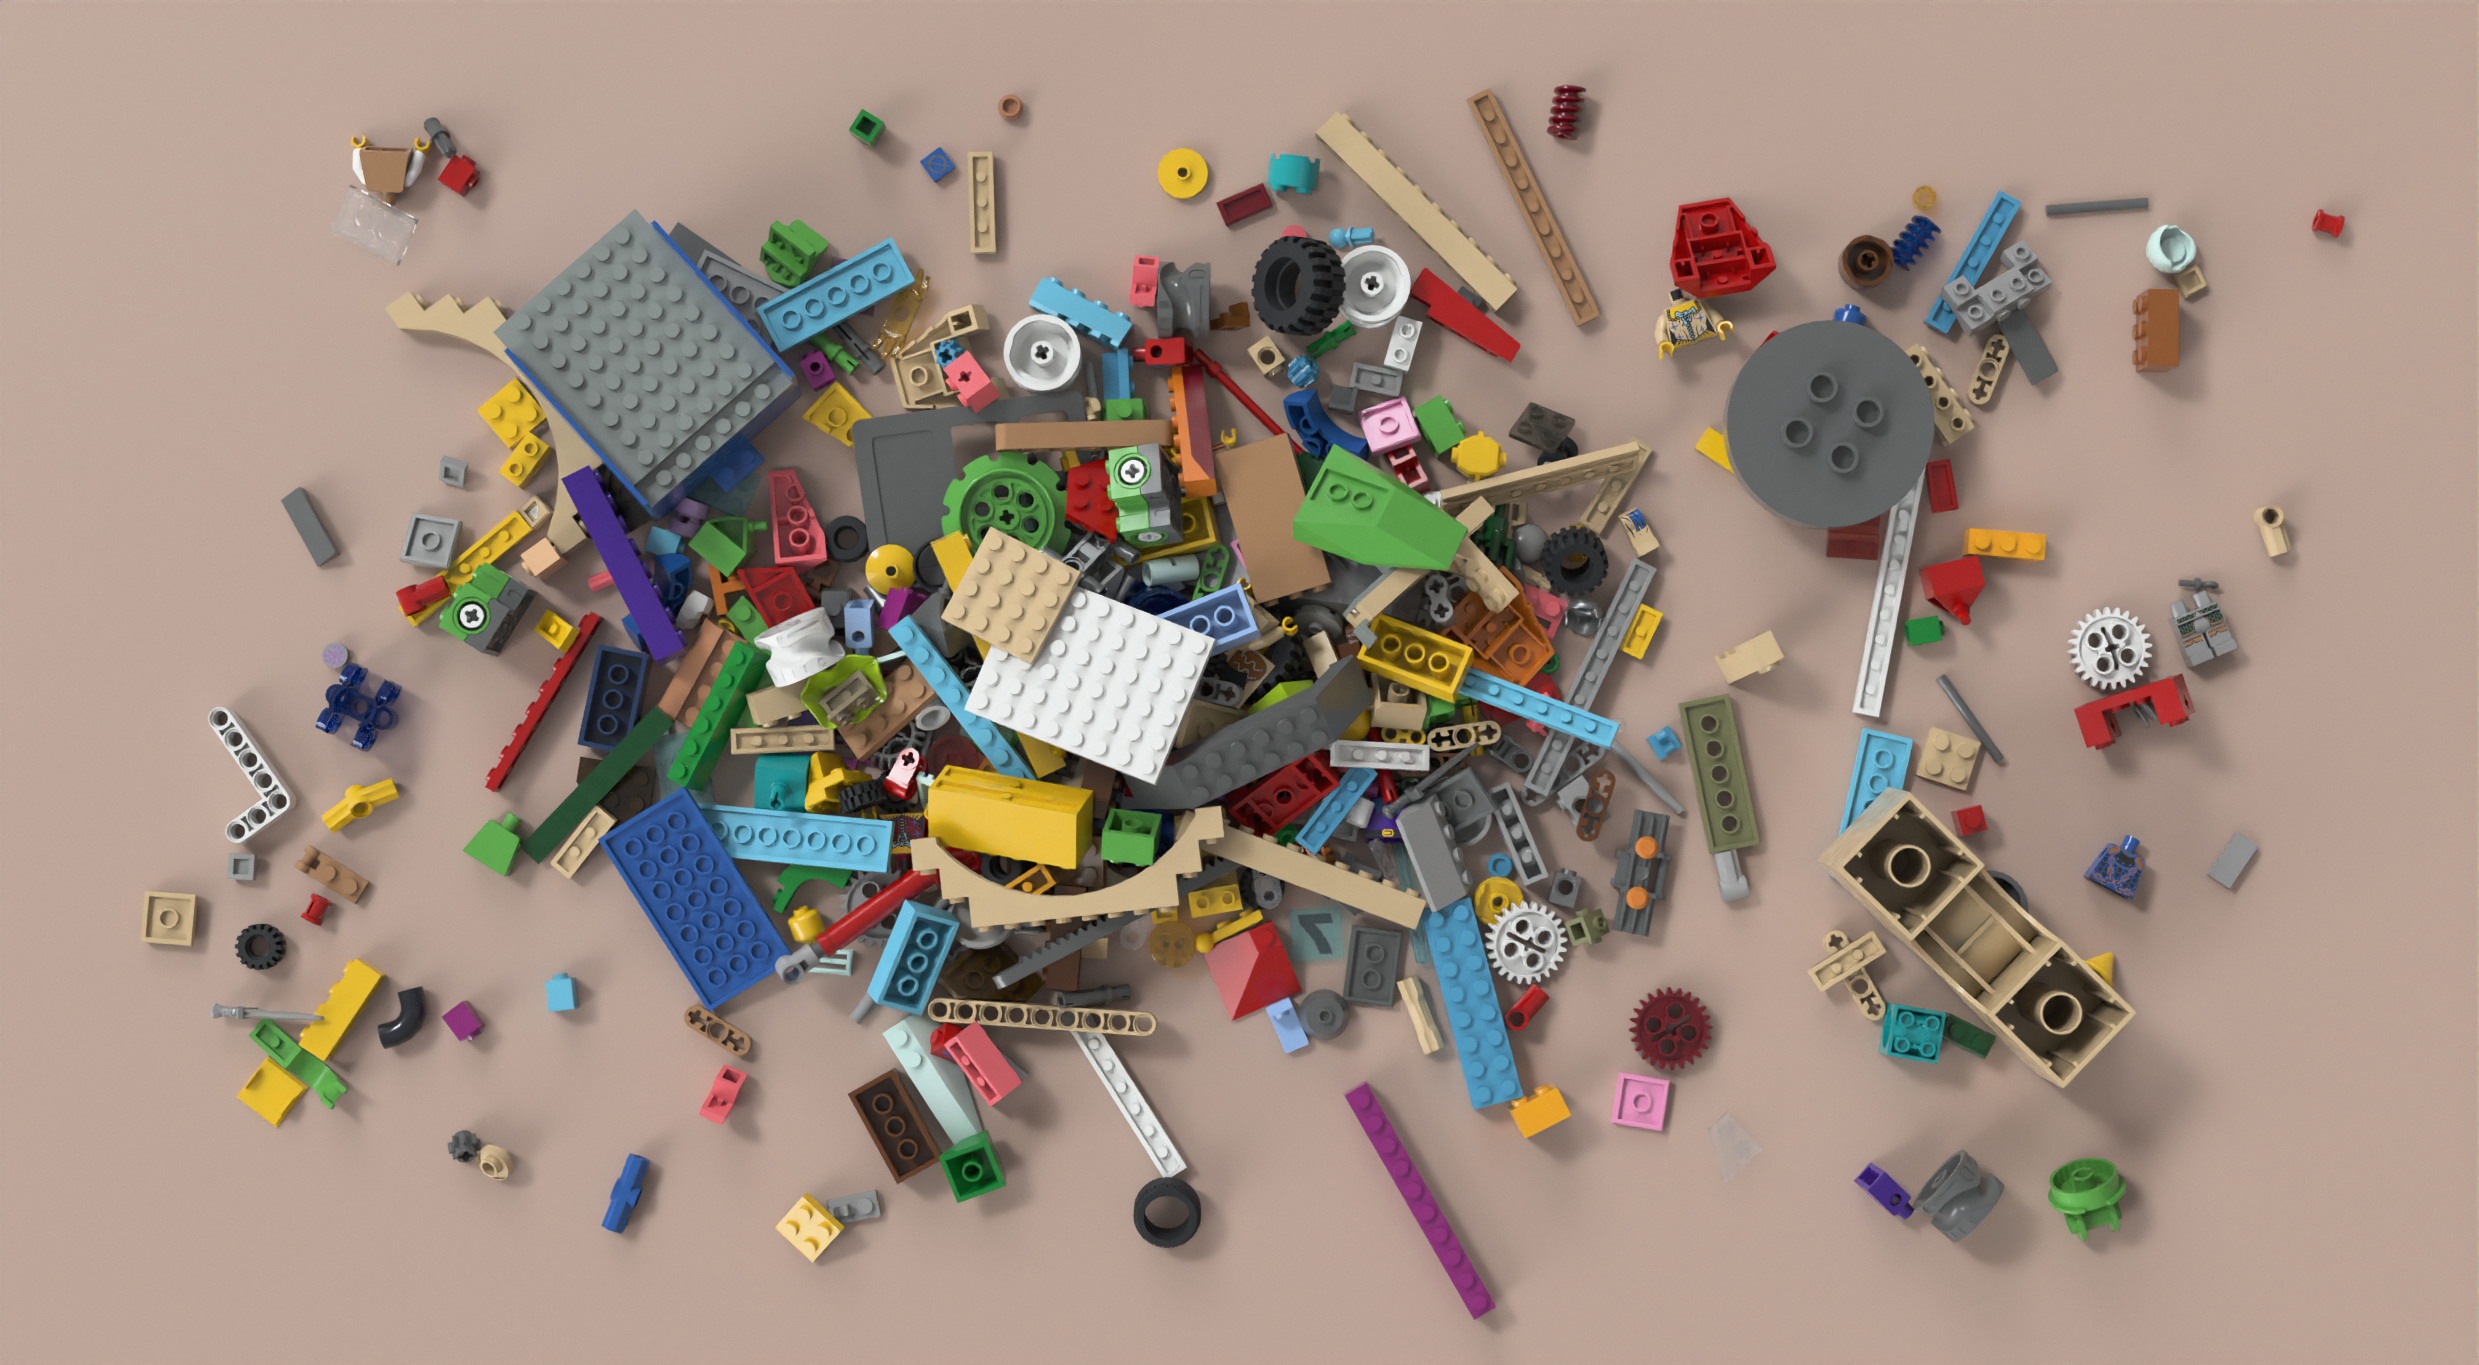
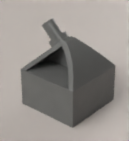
[912,578,974,658]

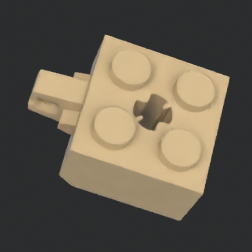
[1365,673,1427,730]

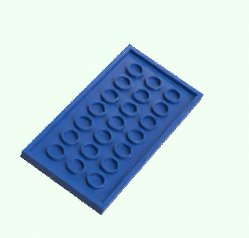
[598,786,793,1012]

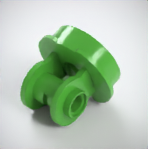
[2048,1158,2126,1242]

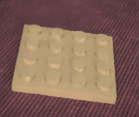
[941,527,1082,666]

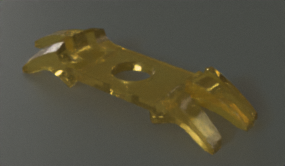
[871,268,930,360]

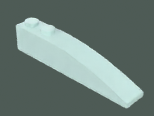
[882,1005,983,1145]

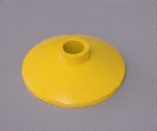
[866,544,915,595]

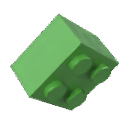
[1412,395,1467,459]
[1101,808,1162,866]

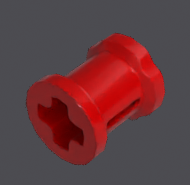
[2311,209,2345,238]
[301,893,333,926]

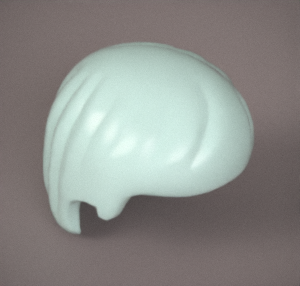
[2146,225,2196,274]

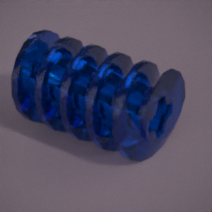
[1890,215,1942,271]

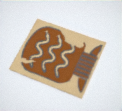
[1206,648,1275,709]

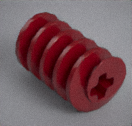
[1547,85,1587,141]

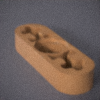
[684,1005,752,1056]

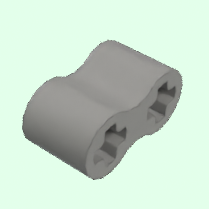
[1425,575,1456,629]

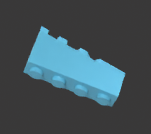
[1028,276,1133,352]

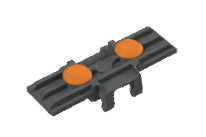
[1610,809,1673,937]

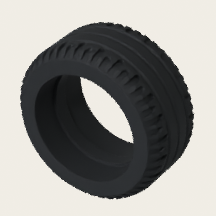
[1133,1177,1201,1248]

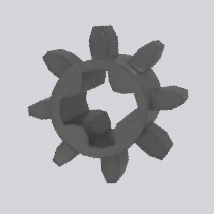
[447,1130,481,1163]

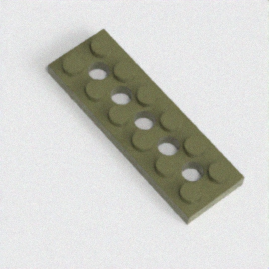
[1678,693,1760,854]

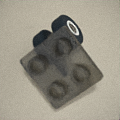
[1509,402,1578,466]

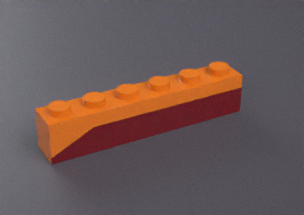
[1167,364,1217,499]

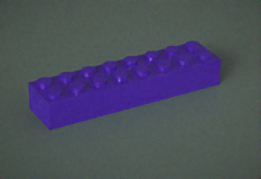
[561,465,688,667]

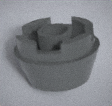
[1299,989,1350,1041]

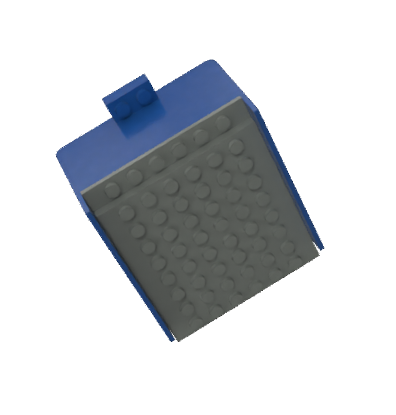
[494,209,802,522]

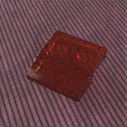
[1826,515,1881,560]

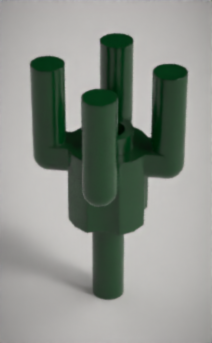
[1466,503,1516,573]

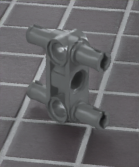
[1040,522,1141,596]

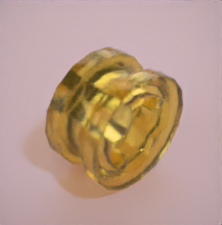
[1911,185,1936,210]

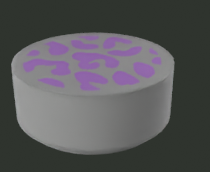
[322,643,350,668]

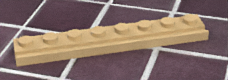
[1440,441,1640,517]

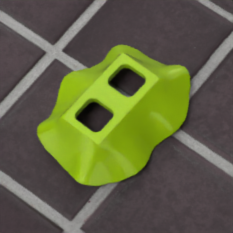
[800,654,888,730]

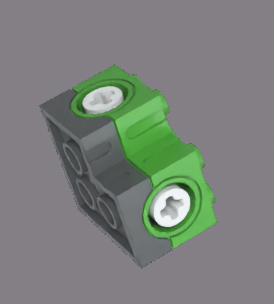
[1106,442,1184,549]
[438,562,538,657]

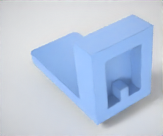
[1265,997,1308,1053]

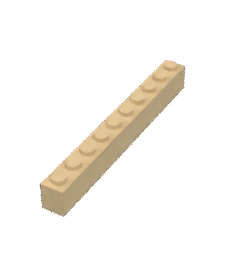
[1315,111,1518,314]
[1174,808,1426,930]

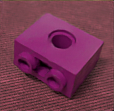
[876,586,929,630]

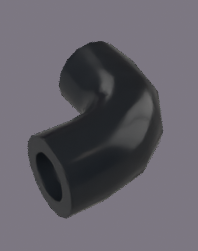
[378,986,426,1049]

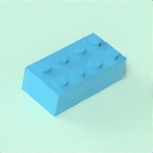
[867,899,960,1015]

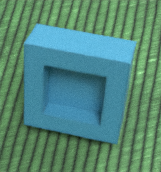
[1646,725,1682,761]

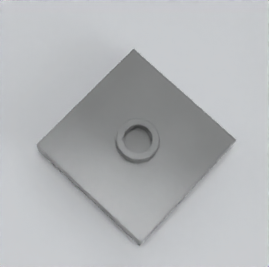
[400,513,463,571]

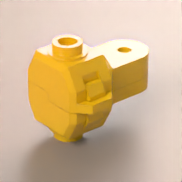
[1451,431,1506,482]

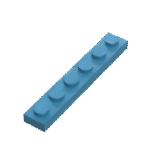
[1923,190,2022,335]

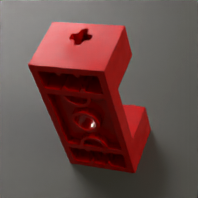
[2074,673,2195,750]
[1226,749,1340,838]

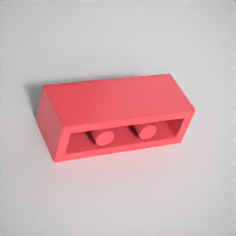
[944,1021,1022,1107]

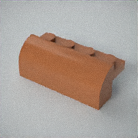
[658,617,750,728]

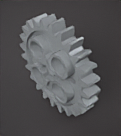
[838,866,921,948]

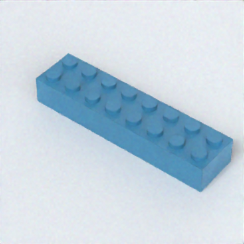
[1421,897,1524,1110]

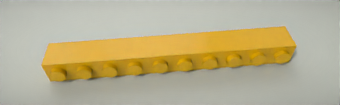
[930,530,1067,778]

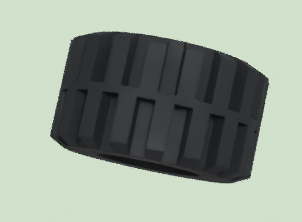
[1541,526,1609,596]

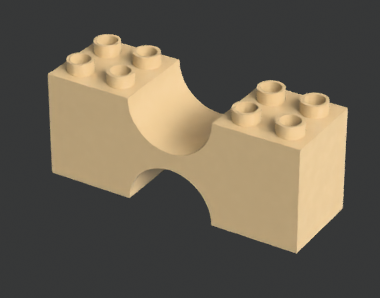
[1816,787,2137,1088]

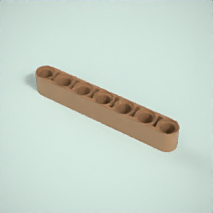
[995,420,1173,452]

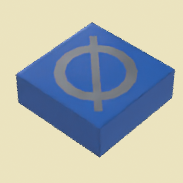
[920,147,956,183]

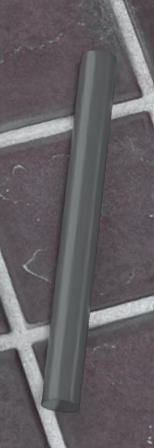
[2045,198,2149,215]
[1936,674,2004,763]

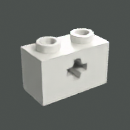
[1383,315,1423,375]

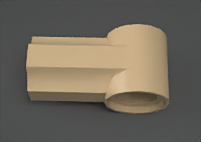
[2254,505,2292,557]

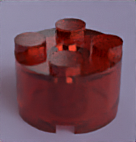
[927,735,980,779]

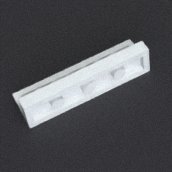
[1323,740,1430,771]

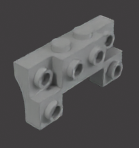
[1940,240,2052,337]

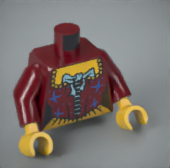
[861,803,929,870]

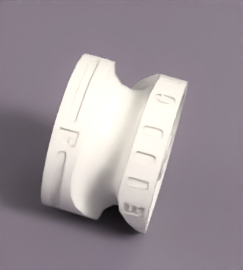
[1338,245,1411,328]
[1003,314,1083,395]
[754,607,846,687]

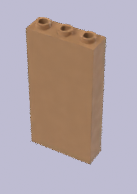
[1213,433,1334,608]

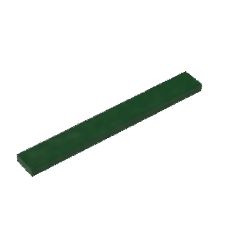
[520,704,675,864]

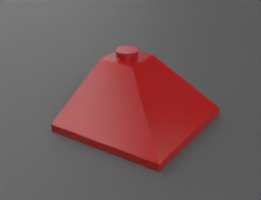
[1203,920,1302,1021]

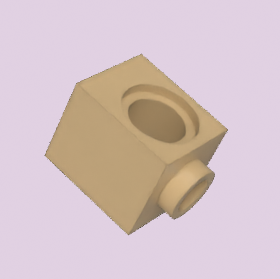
[1247,335,1285,377]

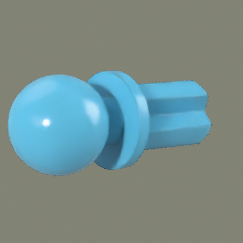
[1329,227,1375,249]

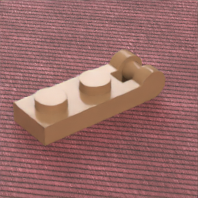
[295,844,370,904]

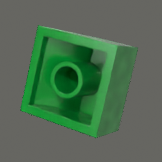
[939,1130,1007,1203]

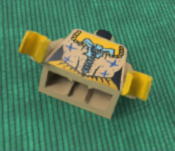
[1654,289,1734,360]

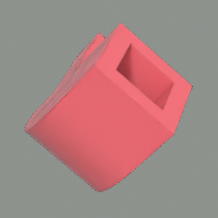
[1129,255,1160,308]
[698,1064,748,1125]

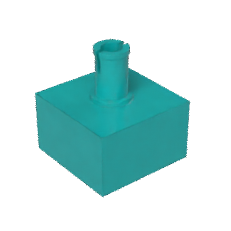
[754,752,811,813]

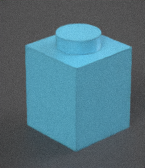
[644,526,687,555]
[545,973,579,1012]

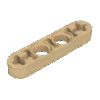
[1823,930,1886,1020]

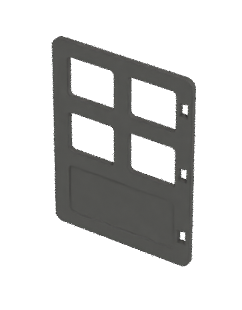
[852,390,1092,589]

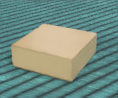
[2172,264,2208,299]

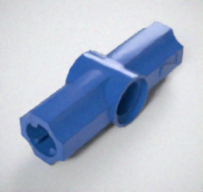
[602,1153,651,1234]

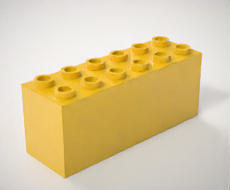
[928,765,1093,869]

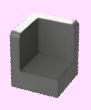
[1328,384,1358,415]

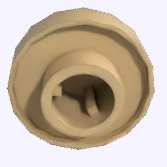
[477,1145,513,1181]

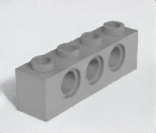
[1488,781,1549,886]

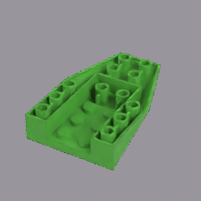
[1293,444,1468,571]

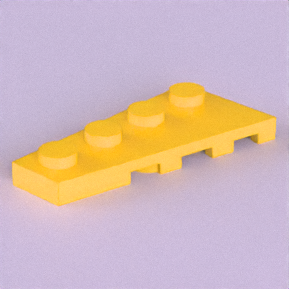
[801,381,874,448]

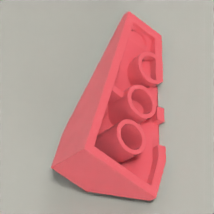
[768,469,827,574]

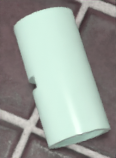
[1142,554,1199,586]

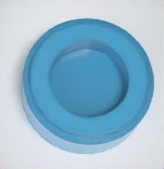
[1487,853,1513,877]

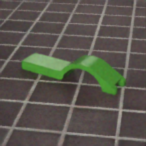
[249,1018,349,1110]

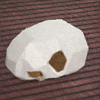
[676,589,715,630]

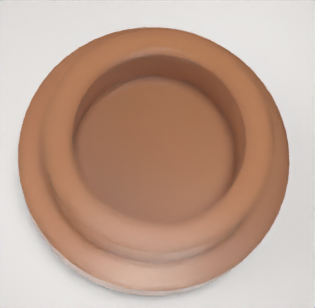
[998,95,1023,121]

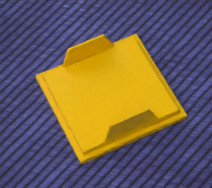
[236,1056,308,1128]

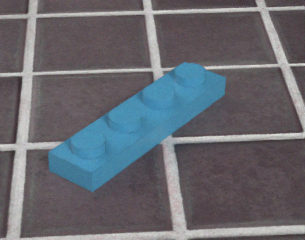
[1295,767,1378,856]

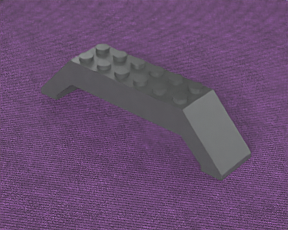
[1121,654,1373,809]

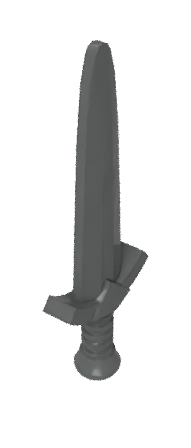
[1382,742,1479,819]

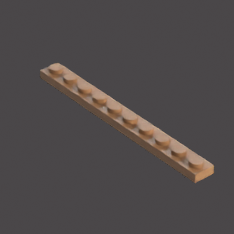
[1467,88,1600,327]

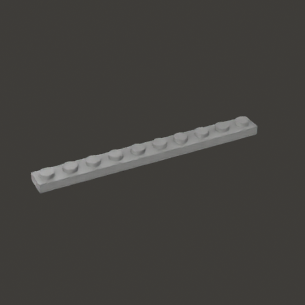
[1523,558,1656,797]

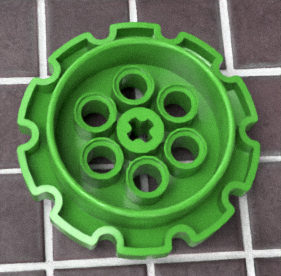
[941,452,1072,558]

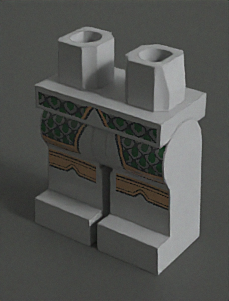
[2168,590,2239,667]

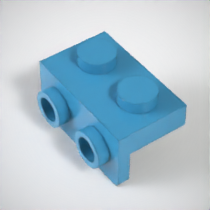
[1102,349,1135,401]

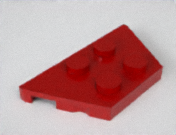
[1065,457,1118,544]
[736,566,816,629]

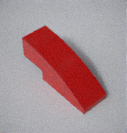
[1385,444,1431,494]

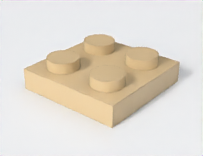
[1915,727,1981,791]
[140,891,198,946]

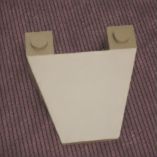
[889,304,1010,409]

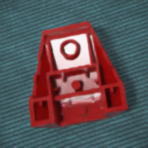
[1670,197,1776,299]

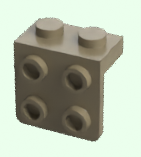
[819,670,879,727]

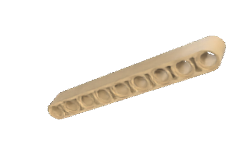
[928,997,1158,1036]

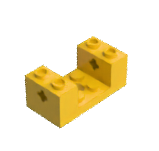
[1174,808,1243,918]

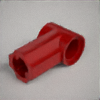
[396,575,452,617]
[1503,983,1550,1031]

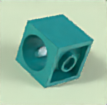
[1878,1002,1946,1064]

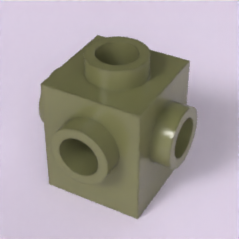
[1564,907,1610,946]

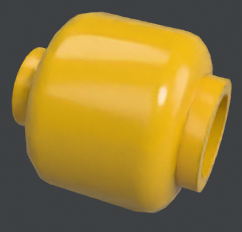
[788,905,825,945]

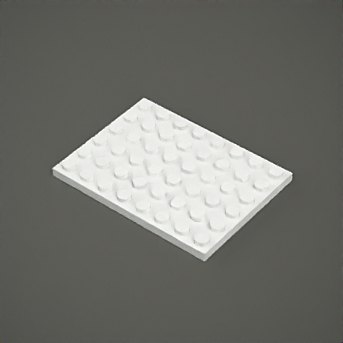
[964,586,1216,785]

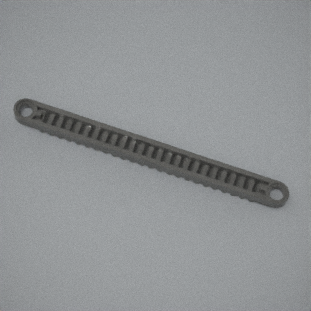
[992,856,1243,989]

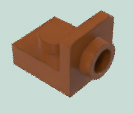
[1210,302,1250,331]

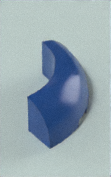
[1283,390,1369,462]
[621,553,693,653]

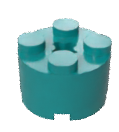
[1267,153,1321,195]

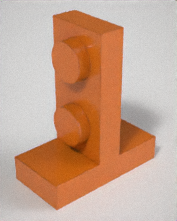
[708,565,747,617]

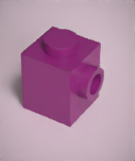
[799,350,838,392]

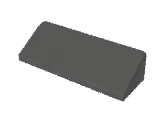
[1996,308,2058,386]
[281,487,340,567]

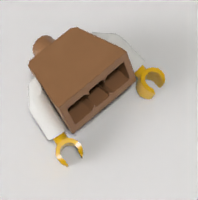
[351,135,431,206]

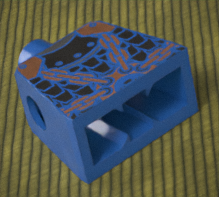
[2083,835,2145,900]

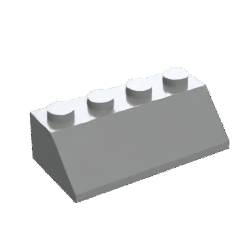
[1395,794,1473,913]

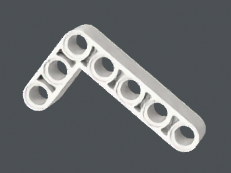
[208,707,296,843]

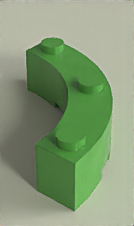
[726,595,774,728]

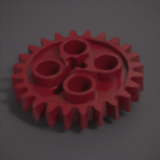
[1628,987,1713,1070]

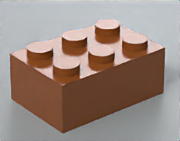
[2132,289,2179,372]

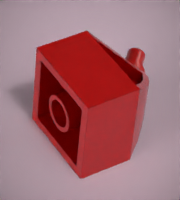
[1919,555,1985,626]

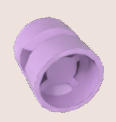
[667,498,709,539]

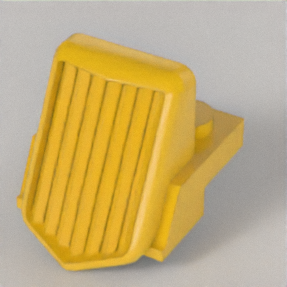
[805,751,873,815]

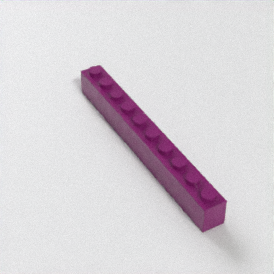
[1344,1081,1496,1320]

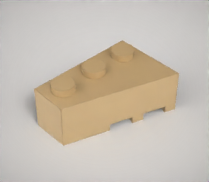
[1715,630,1784,684]

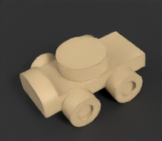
[1083,397,1101,421]

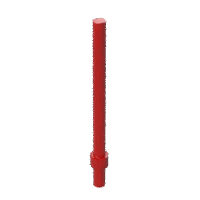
[1192,348,1304,454]

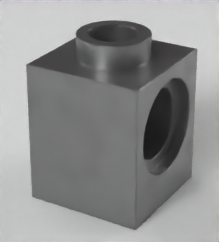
[1547,868,1581,908]

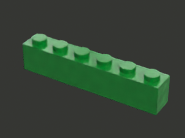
[667,641,771,792]

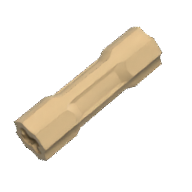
[1396,975,1445,1054]

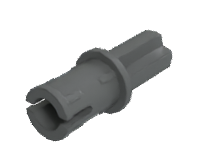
[424,117,457,158]

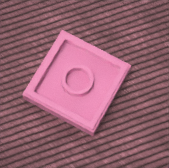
[1356,396,1421,457]
[1611,1072,1670,1131]

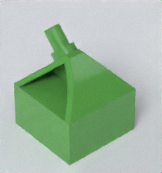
[688,516,769,577]

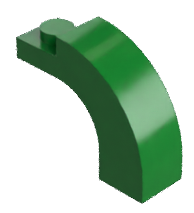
[772,864,856,914]

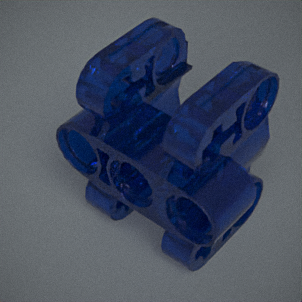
[315,662,402,752]

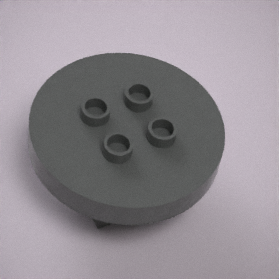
[1723,320,1935,530]

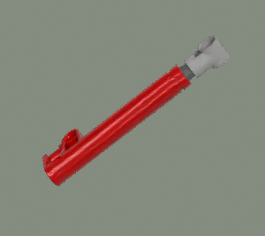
[775,846,982,986]

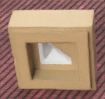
[518,494,553,530]

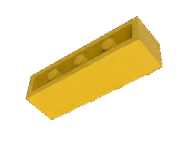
[298,958,387,1061]

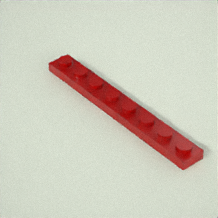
[485,611,604,793]

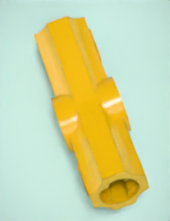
[322,778,400,833]

